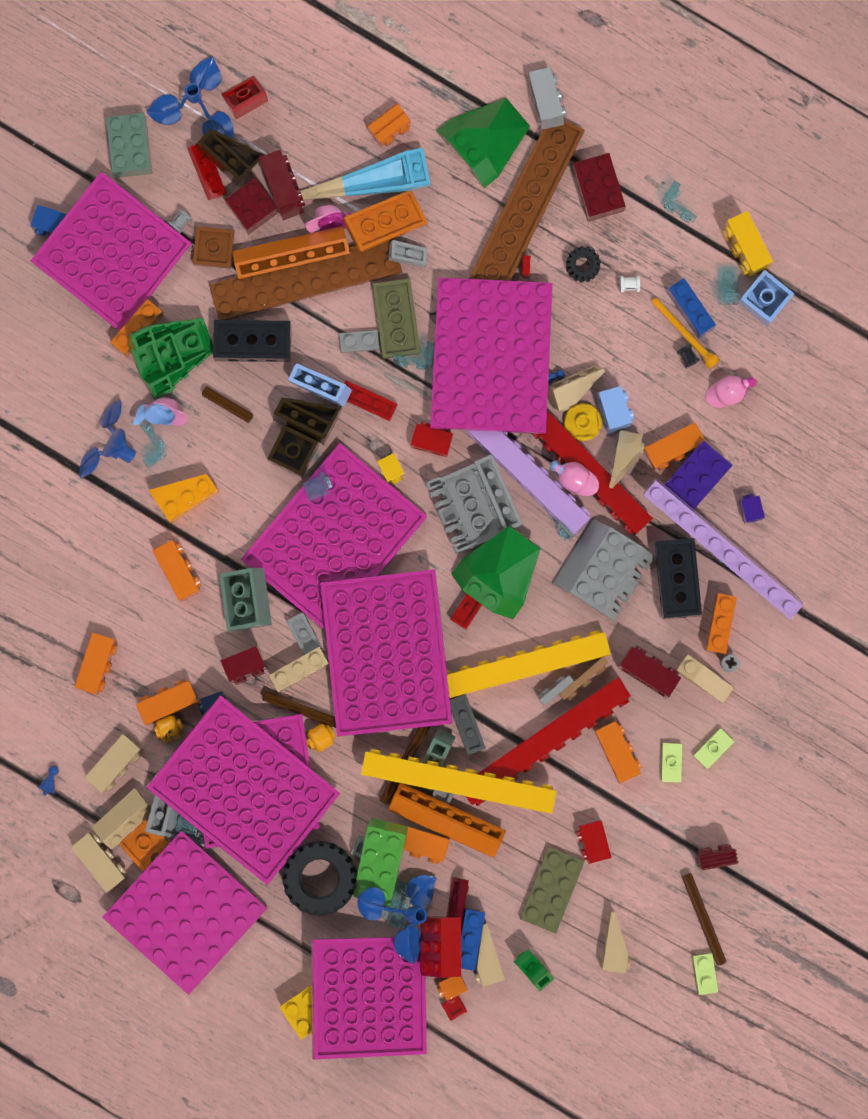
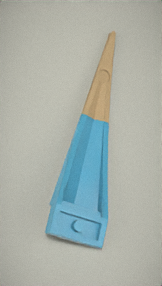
[300,148,431,200]

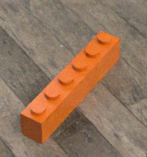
[232,226,350,279]
[388,783,506,858]

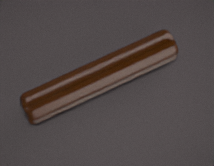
[202,387,254,423]

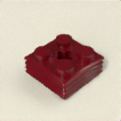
[695,844,739,870]

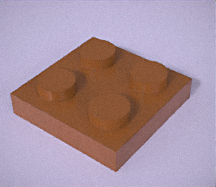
[193,227,235,269]

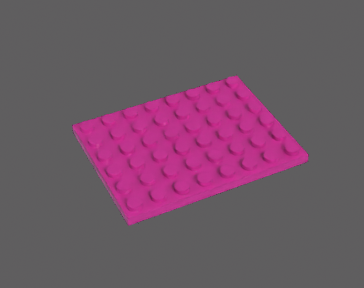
[430,277,553,434]
[241,443,428,631]
[321,569,453,737]
[146,696,340,885]

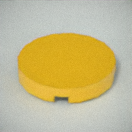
[564,403,602,442]

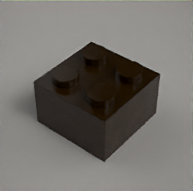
[267,425,319,479]

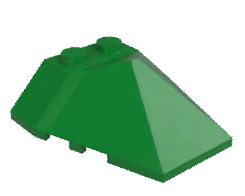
[436,98,530,188]
[128,317,213,400]
[451,525,541,619]

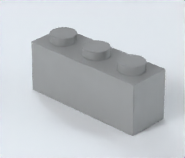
[528,67,567,130]

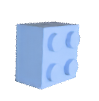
[738,270,794,327]
[597,386,634,434]

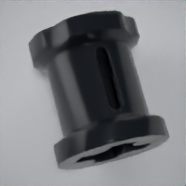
[677,344,700,369]

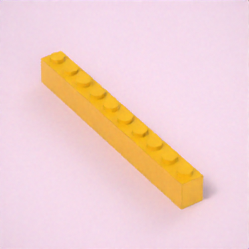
[447,630,611,698]
[361,749,557,814]

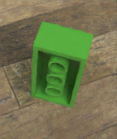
[353,818,409,906]

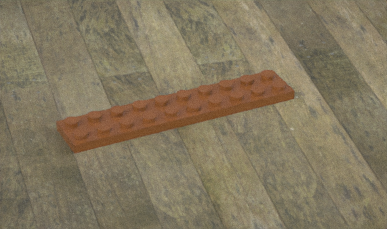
[469,120,585,281]
[209,239,402,320]

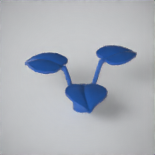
[146,57,234,138]
[79,399,136,479]
[357,875,437,964]

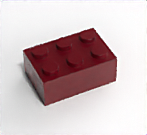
[259,150,305,221]
[572,153,626,222]
[617,646,681,698]

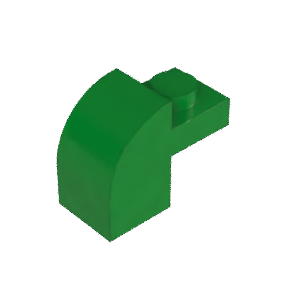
[514,949,554,991]

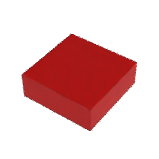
[522,255,531,278]
[441,995,467,1021]

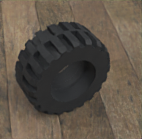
[282,841,357,916]

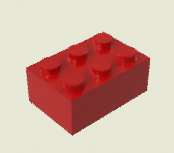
[420,916,461,978]

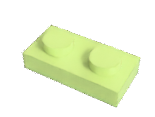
[692,953,718,995]

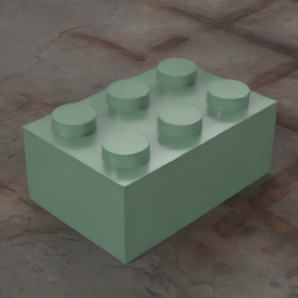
[106,113,153,178]
[219,568,272,631]

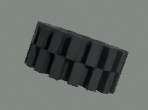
[566,246,601,283]

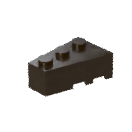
[195,128,265,185]
[273,397,342,445]

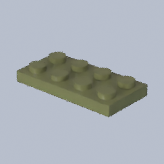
[373,278,421,359]
[520,847,585,934]

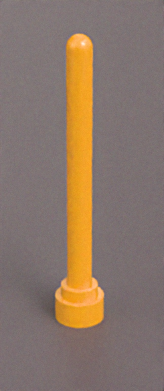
[652,298,721,370]

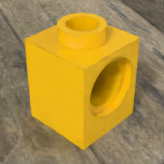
[377,453,405,485]

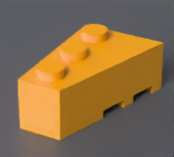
[148,474,219,524]

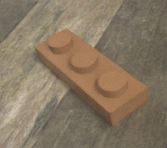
[559,657,608,701]

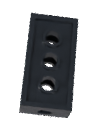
[213,320,292,362]
[654,538,702,620]

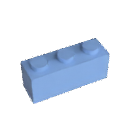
[288,363,352,407]

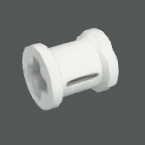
[620,276,640,293]

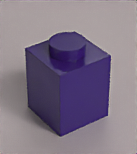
[739,494,765,524]

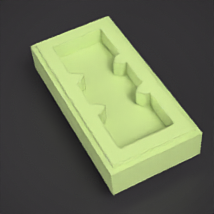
[693,728,734,769]
[661,743,682,782]

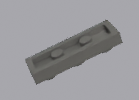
[450,694,486,755]

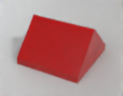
[221,76,268,119]

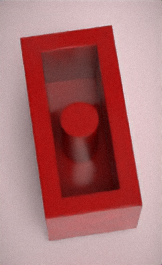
[410,422,453,458]
[576,820,612,864]

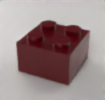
[225,178,279,235]
[220,646,268,685]

